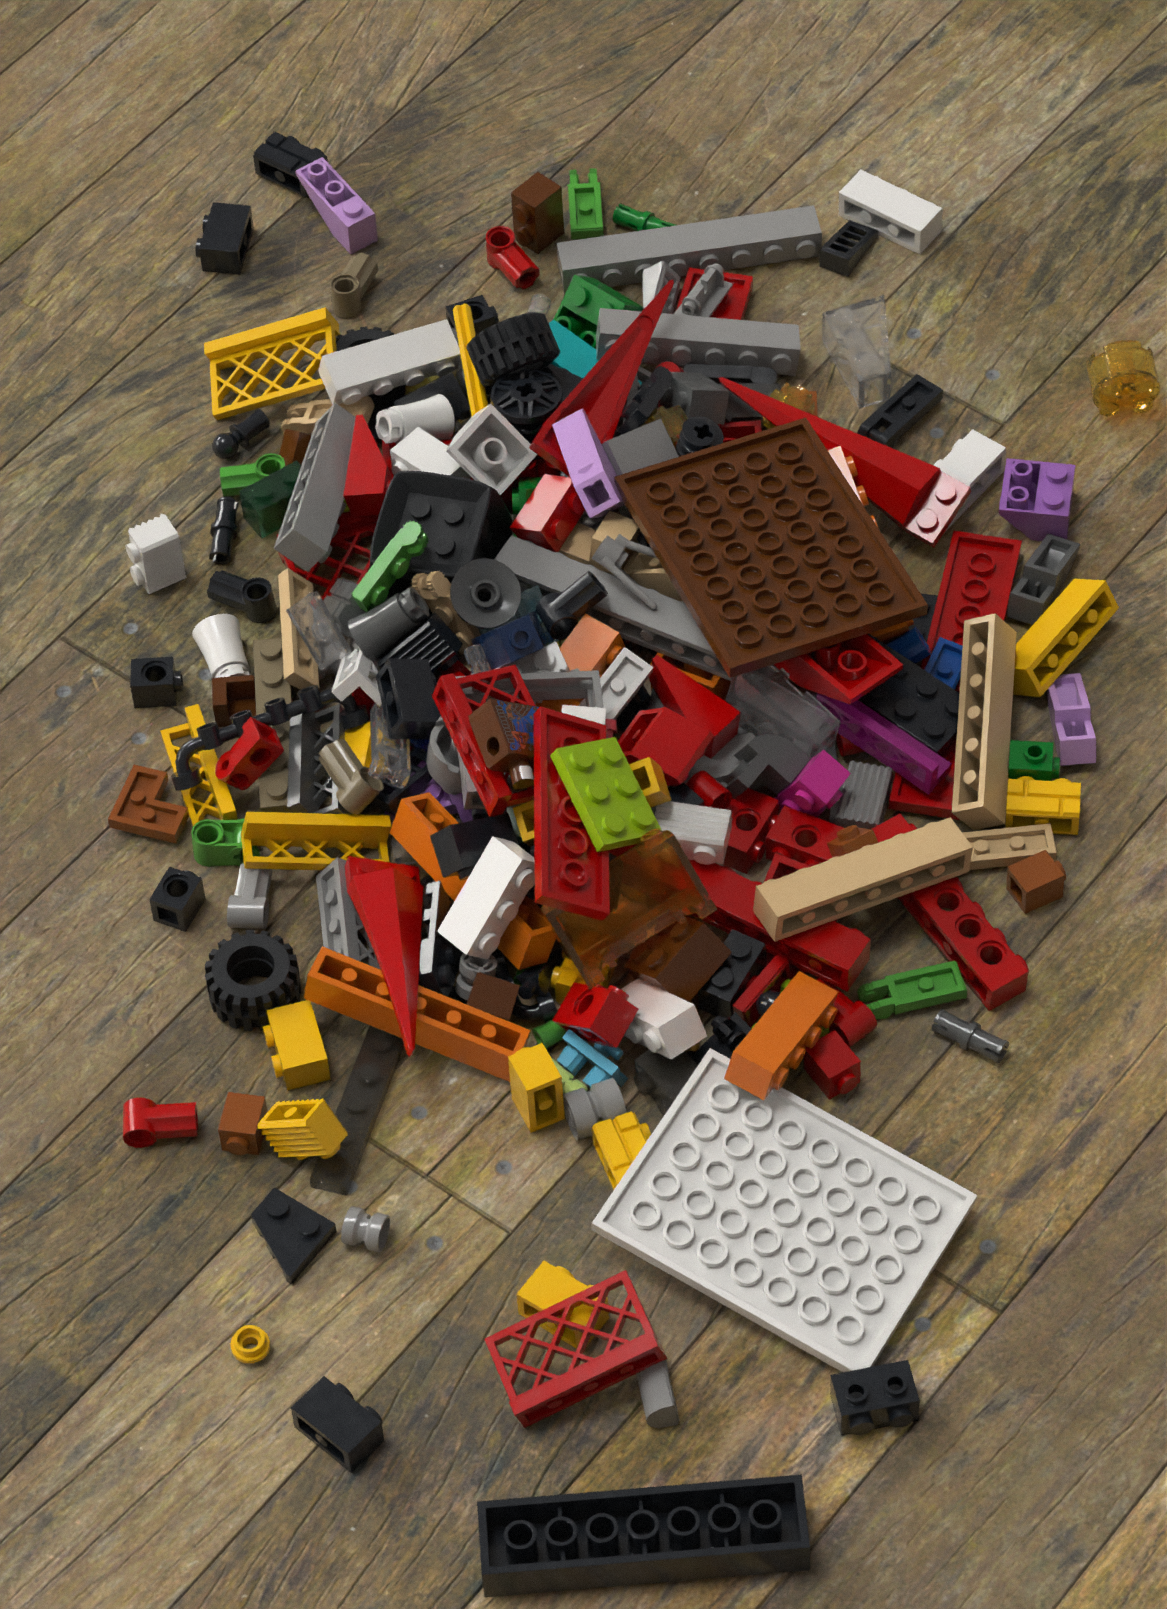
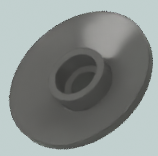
[450,558,521,629]

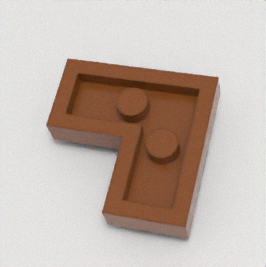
[108,764,189,844]

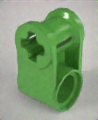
[191,818,261,867]

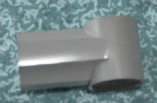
[227,863,272,930]

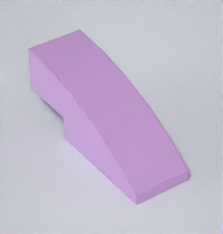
[1046,673,1096,766]

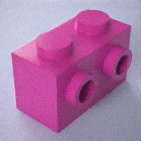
[775,750,851,817]

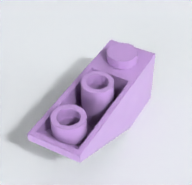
[295,157,378,254]
[552,408,625,518]

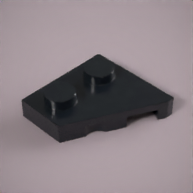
[251,1187,337,1285]

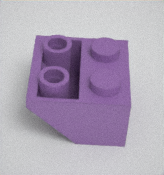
[999,458,1075,541]

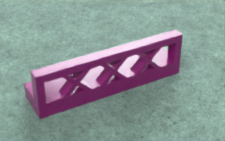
[814,693,952,795]

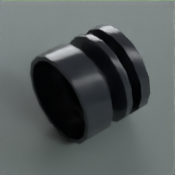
[490,369,563,461]

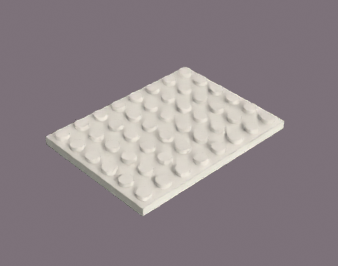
[591,1048,977,1372]

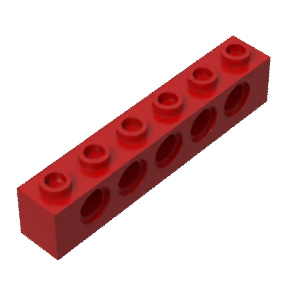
[872,814,1029,1011]

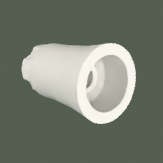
[375,394,455,444]
[192,614,250,678]

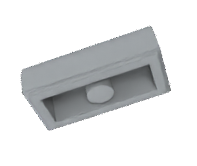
[636,1340,680,1428]

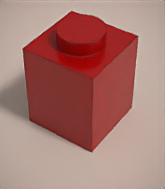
[804,1030,861,1100]

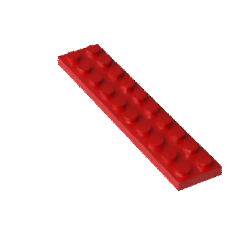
[889,530,1022,820]

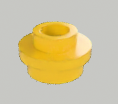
[231,1325,270,1364]

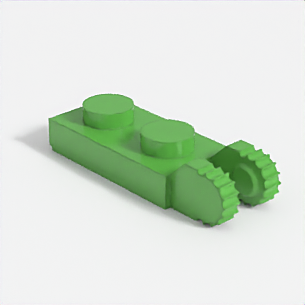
[568,168,603,240]
[352,521,429,612]
[857,960,967,1020]

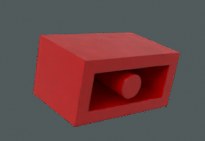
[510,474,585,552]

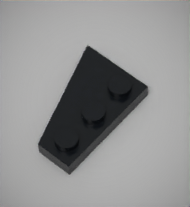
[419,881,463,997]

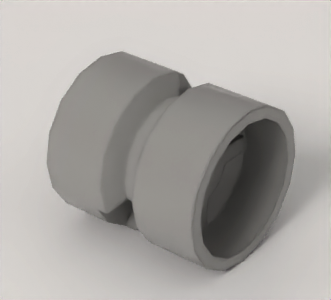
[563,1078,627,1141]

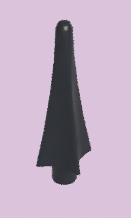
[516,943,564,1000]

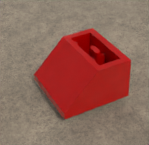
[618,707,714,787]

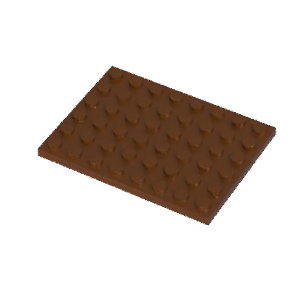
[614,418,928,678]

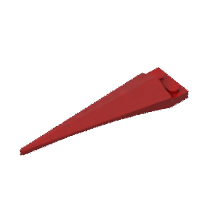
[529,279,674,477]
[719,377,971,548]
[345,856,423,1057]

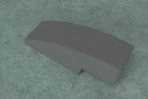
[1006,534,1080,625]

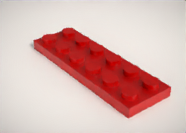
[533,706,610,921]

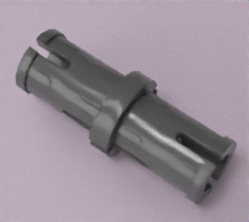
[932,1009,1009,1063]

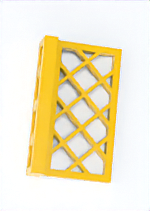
[204,307,340,420]

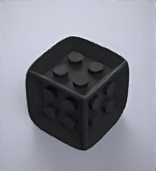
[370,471,513,602]

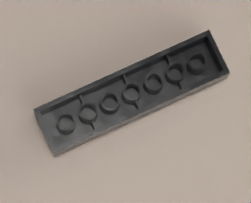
[477,1474,810,1597]

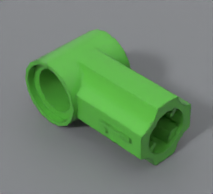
[220,453,290,498]

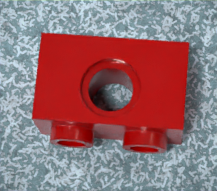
[722,788,779,874]
[765,805,843,866]
[552,981,639,1048]

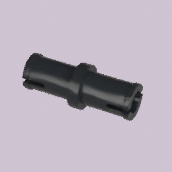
[209,497,239,565]

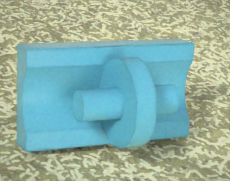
[556,1029,628,1089]

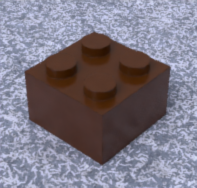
[623,911,732,1002]

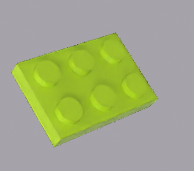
[550,737,663,852]

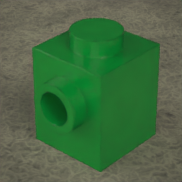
[1007,740,1060,788]

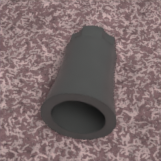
[348,587,430,661]

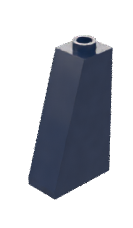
[471,610,550,672]

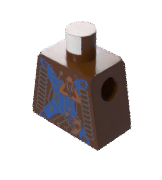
[468,699,539,789]

